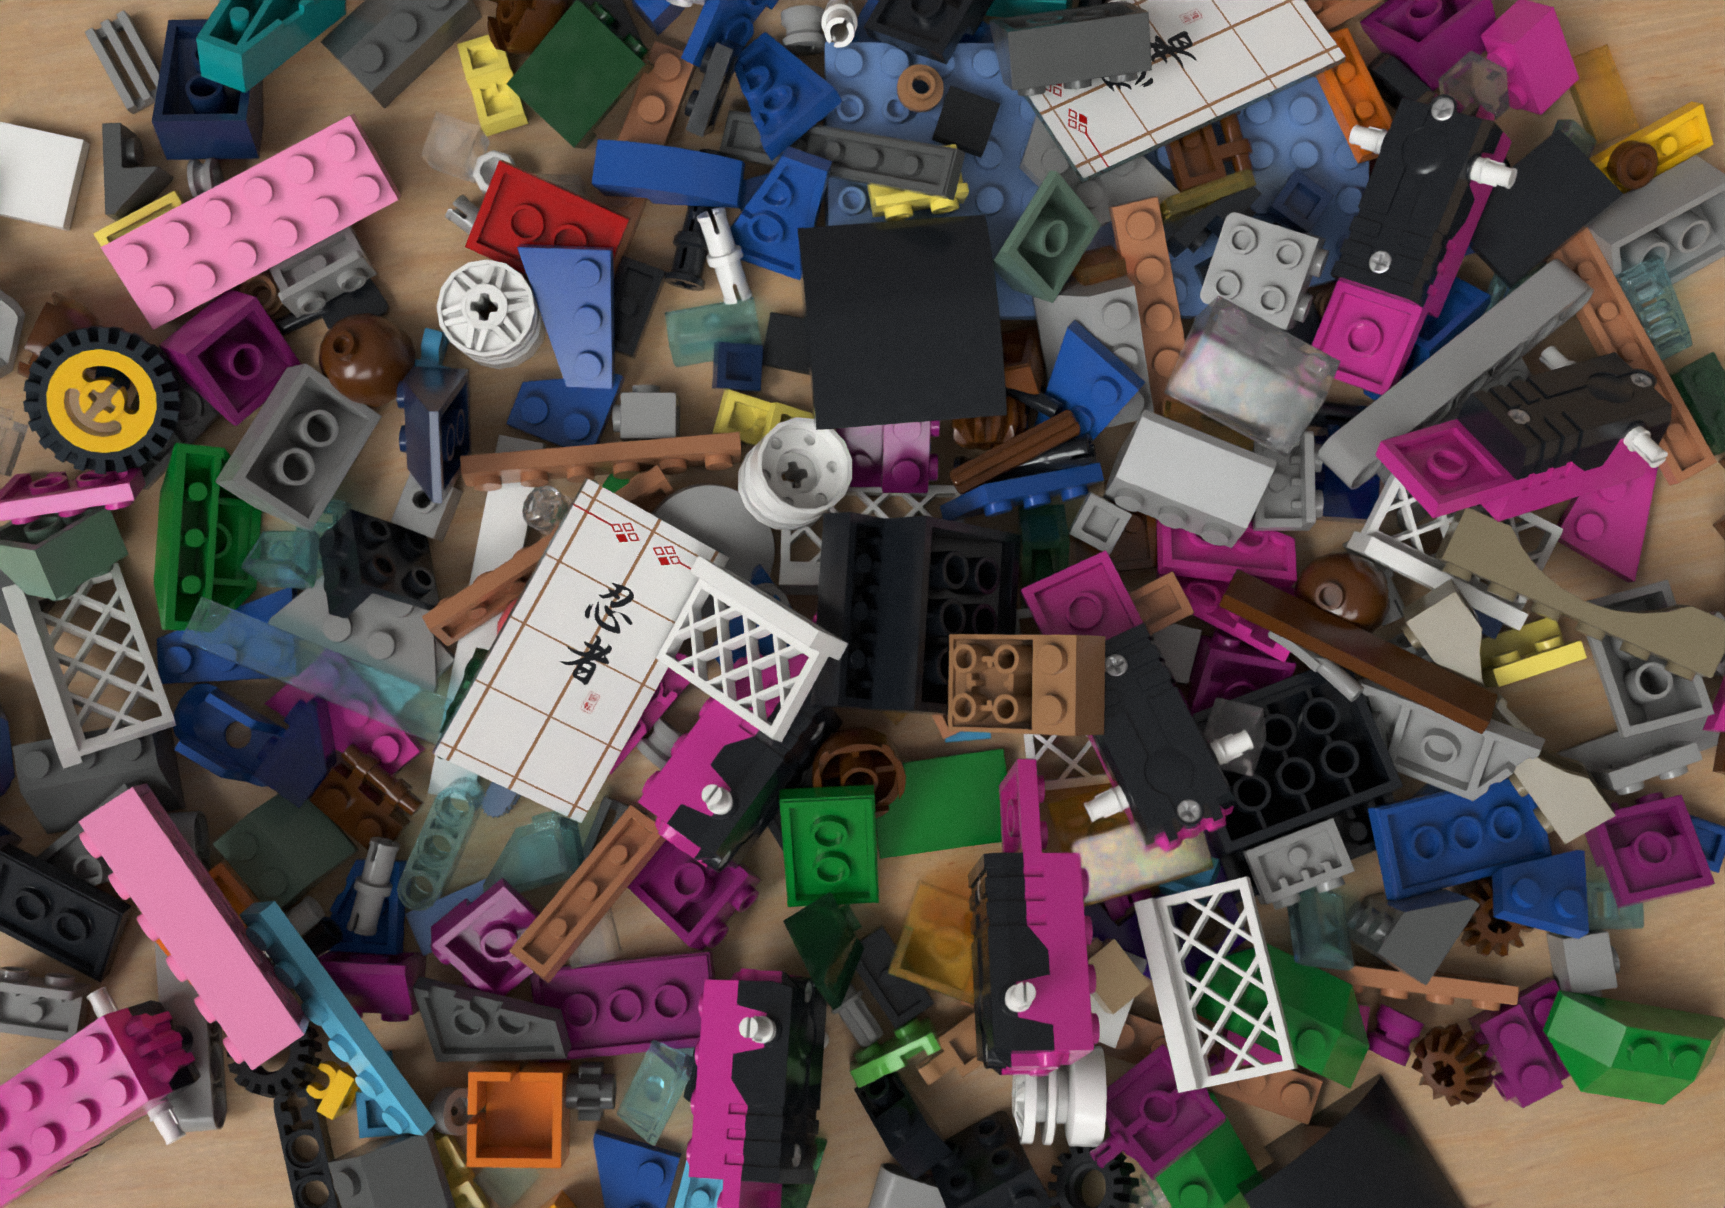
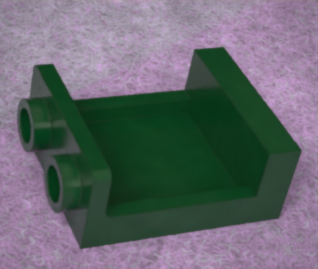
[507,0,655,149]

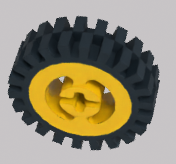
[23,325,182,474]

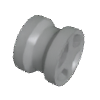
[781,5,827,56]
[636,718,682,770]

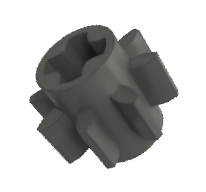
[566,1062,617,1121]

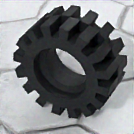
[227,1023,322,1098]
[1048,1146,1140,1208]

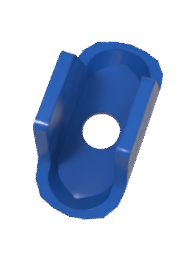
[173,683,299,787]

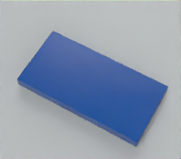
[1368,777,1552,901]

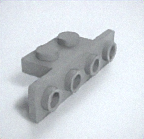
[1556,703,1720,795]

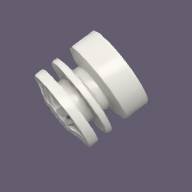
[436,259,546,369]
[738,417,852,530]
[1012,1046,1107,1147]

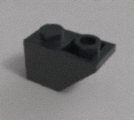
[854,1070,953,1180]

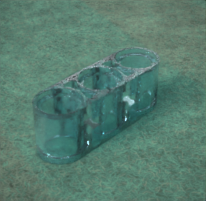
[397,777,485,911]

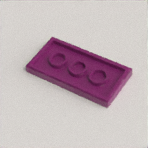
[530,950,716,1062]

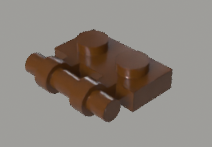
[1163,107,1254,193]
[309,743,424,850]

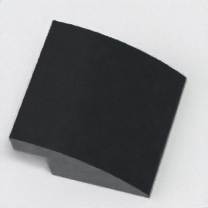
[797,214,1007,430]
[811,512,1021,716]
[1193,665,1403,904]
[1236,1074,1465,1208]

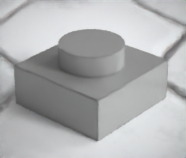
[1067,491,1132,555]

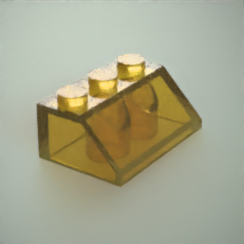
[1048,785,1214,907]
[888,879,974,1005]

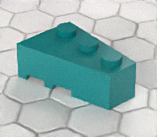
[196,0,346,93]

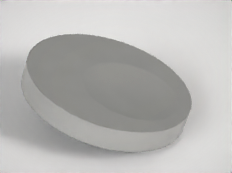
[651,483,775,617]

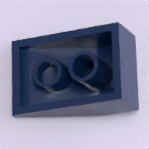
[152,19,264,160]
[397,366,472,503]

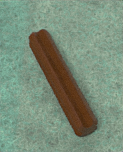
[949,410,1081,494]

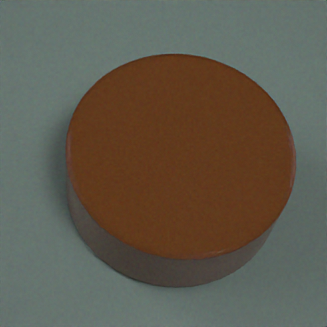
[1607,140,1658,189]

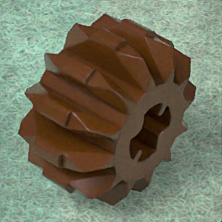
[951,396,1029,451]
[1460,878,1534,957]
[1411,1023,1497,1107]

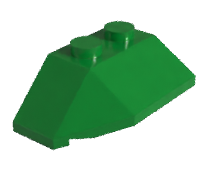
[154,443,262,632]
[1190,943,1370,1089]
[1543,990,1725,1105]
[1155,1090,1258,1208]

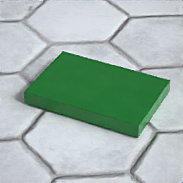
[876,748,1007,859]
[779,785,879,907]

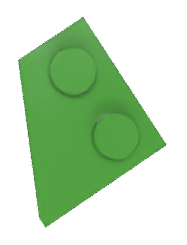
[849,1016,941,1088]

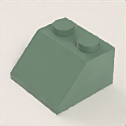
[993,170,1101,303]
[0,505,128,601]
[213,780,359,911]

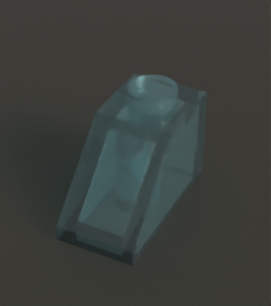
[483,811,585,893]

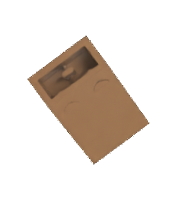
[948,634,1105,736]

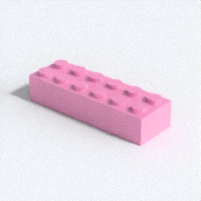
[101,114,401,330]
[78,783,310,1070]

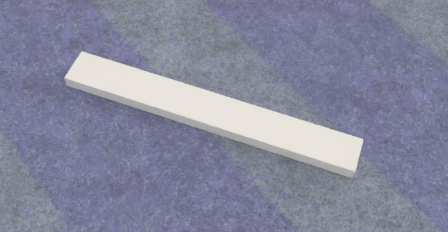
[428,435,546,802]

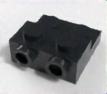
[864,0,994,65]

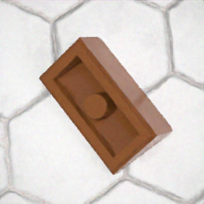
[1001,325,1045,395]

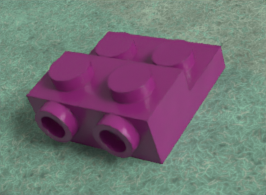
[836,420,940,493]
[1186,629,1296,714]
[1585,792,1715,908]
[627,840,761,951]
[430,878,540,996]
[1468,977,1570,1108]

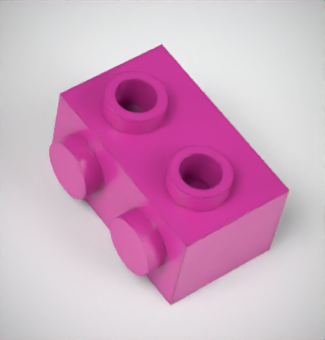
[1481,0,1579,115]

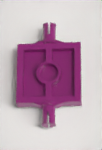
[1089,1044,1226,1180]

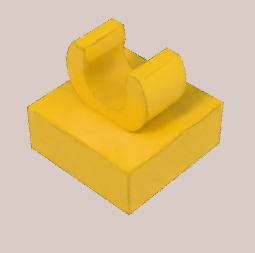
[306,1061,359,1120]

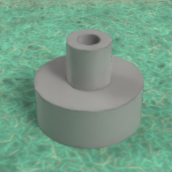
[429,1087,475,1136]

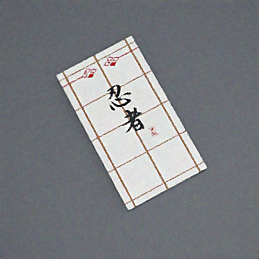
[1024,0,1346,184]
[432,478,729,823]

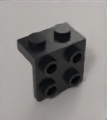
[318,509,439,619]
[930,1111,1053,1208]

